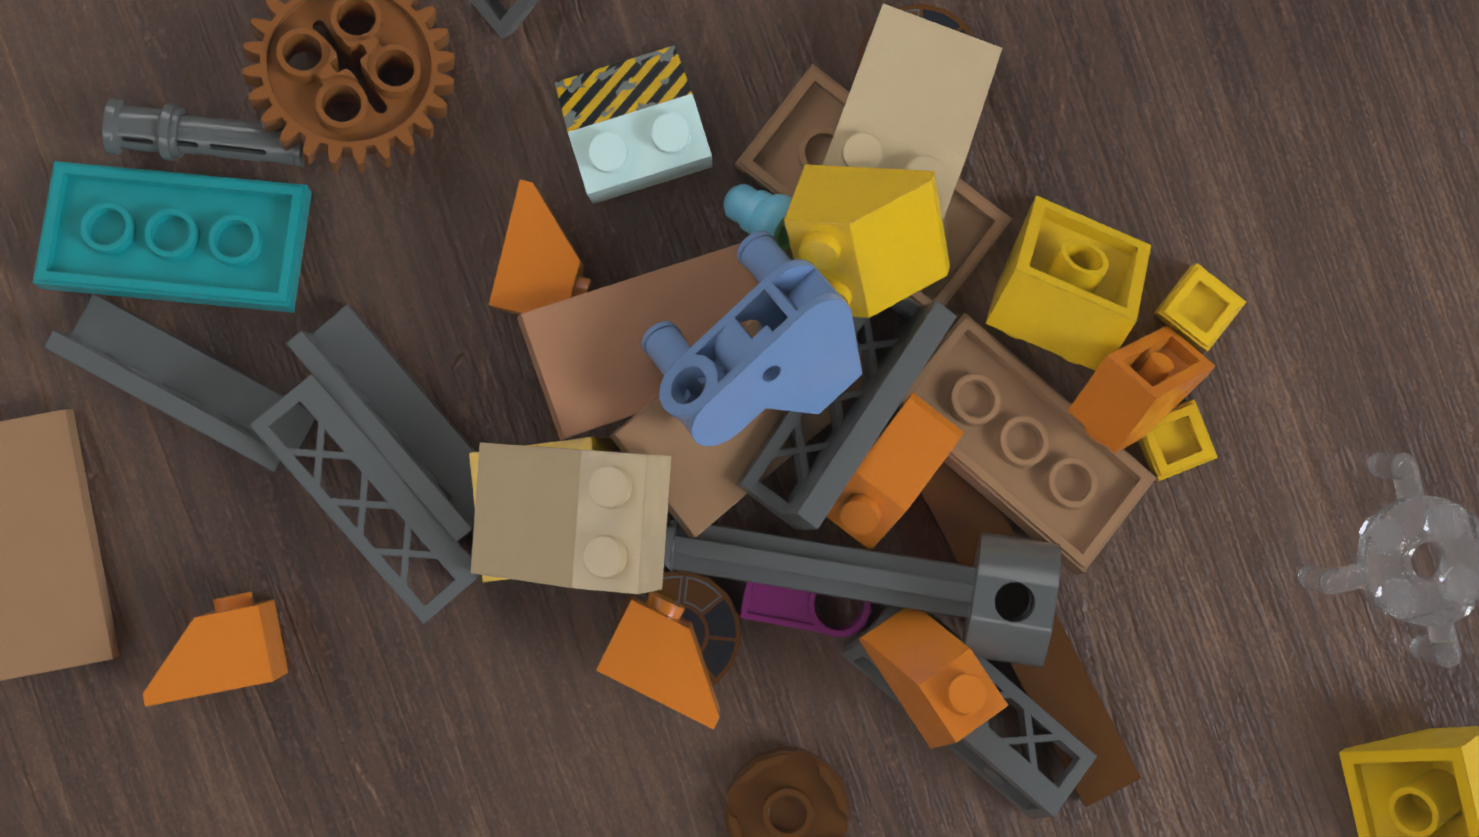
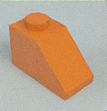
[489,179,592,315]
[1067,325,1215,454]
[826,393,964,550]
[142,591,289,707]
[596,591,720,730]
[859,608,1008,749]

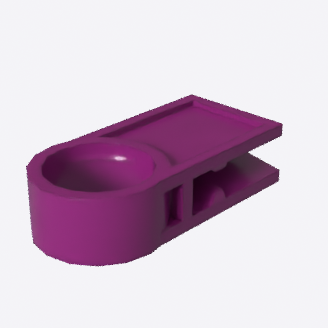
[740,582,871,637]

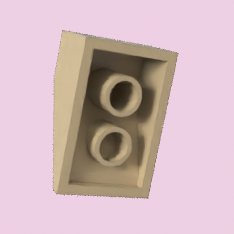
[823,3,1002,220]
[470,442,671,594]

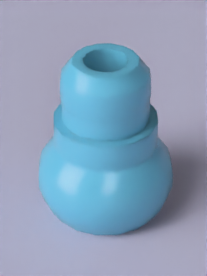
[723,184,792,251]

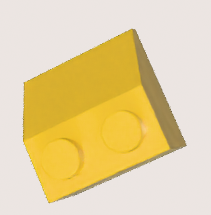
[784,164,950,318]
[985,195,1151,371]
[1339,726,1479,837]

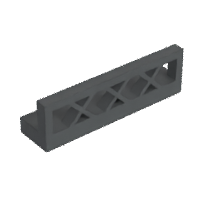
[44,294,318,472]
[735,297,957,530]
[286,305,477,542]
[250,374,480,624]
[841,605,1097,819]

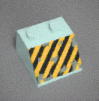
[554,45,712,204]

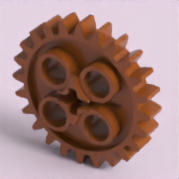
[242,0,455,173]

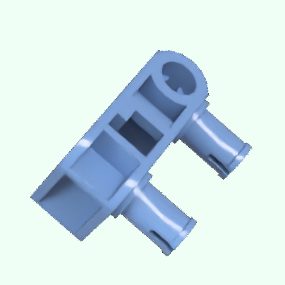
[641,231,862,446]

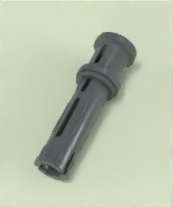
[102,97,305,167]

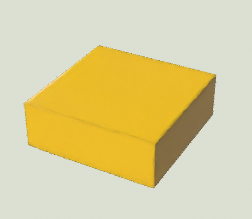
[1153,263,1246,352]
[1138,399,1218,481]

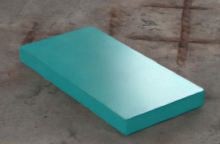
[32,161,312,313]

